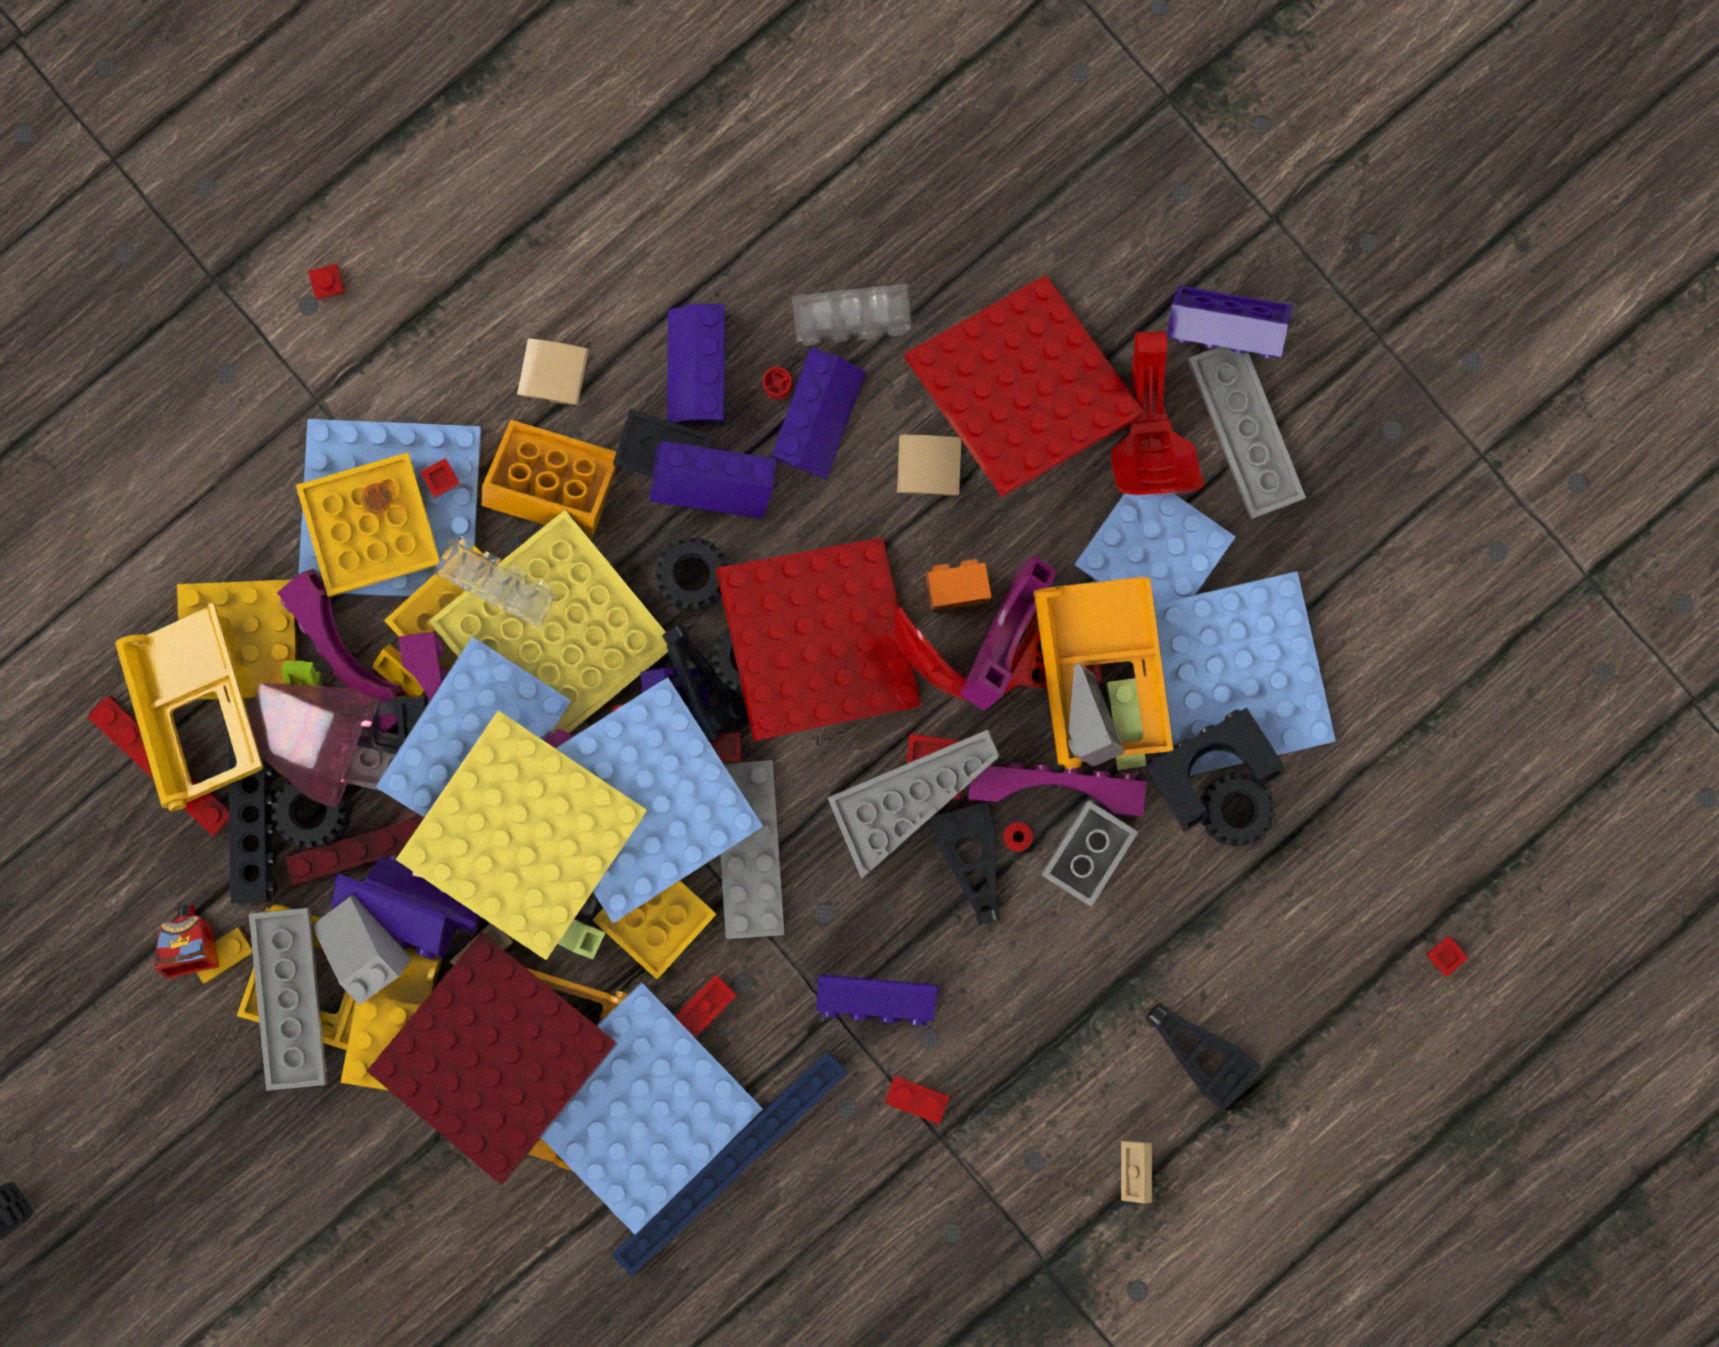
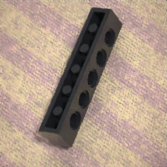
[228,726,276,903]

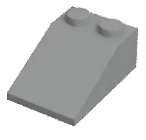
[1068,663,1125,767]
[312,894,412,1005]

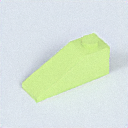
[1104,678,1146,770]

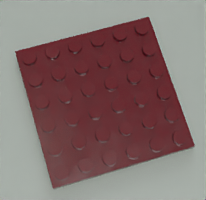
[366,932,618,1185]

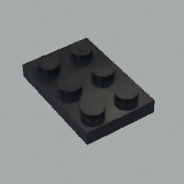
[613,409,713,477]

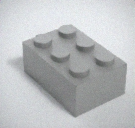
[1040,800,1138,907]

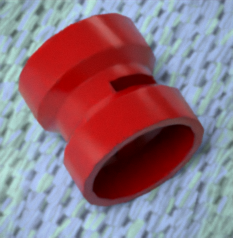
[763,367,792,400]

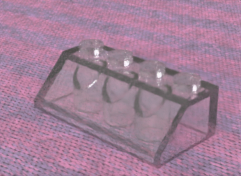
[791,284,911,345]
[433,537,557,629]

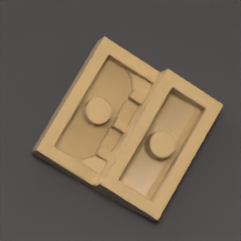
[517,338,589,406]
[897,435,961,496]

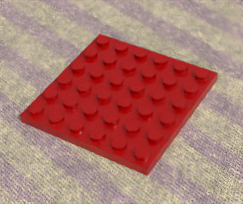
[904,275,1144,498]
[716,537,921,741]

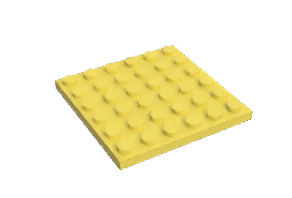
[428,510,668,734]
[396,710,647,960]

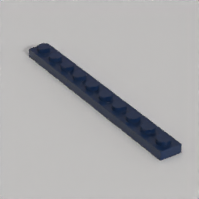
[611,1051,848,1276]

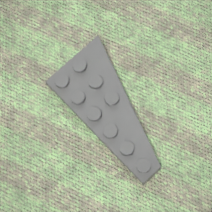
[828,729,1000,879]

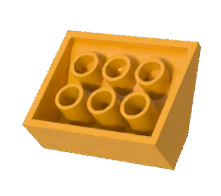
[481,420,617,539]

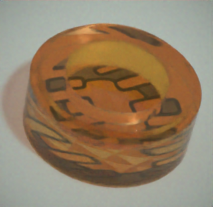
[362,483,393,514]

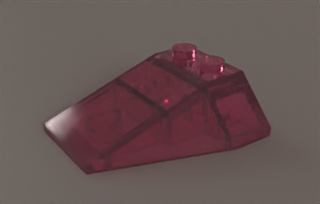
[248,683,381,809]

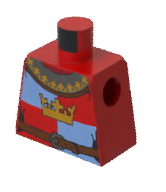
[154,905,219,979]

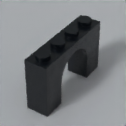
[1145,707,1285,833]

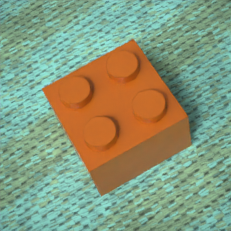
[926,559,991,612]

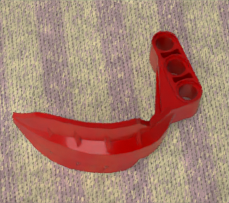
[1111,331,1204,496]
[894,607,1047,701]

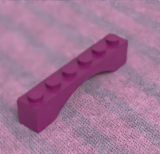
[960,555,1057,711]
[277,568,408,733]
[398,632,447,702]
[967,761,1147,817]

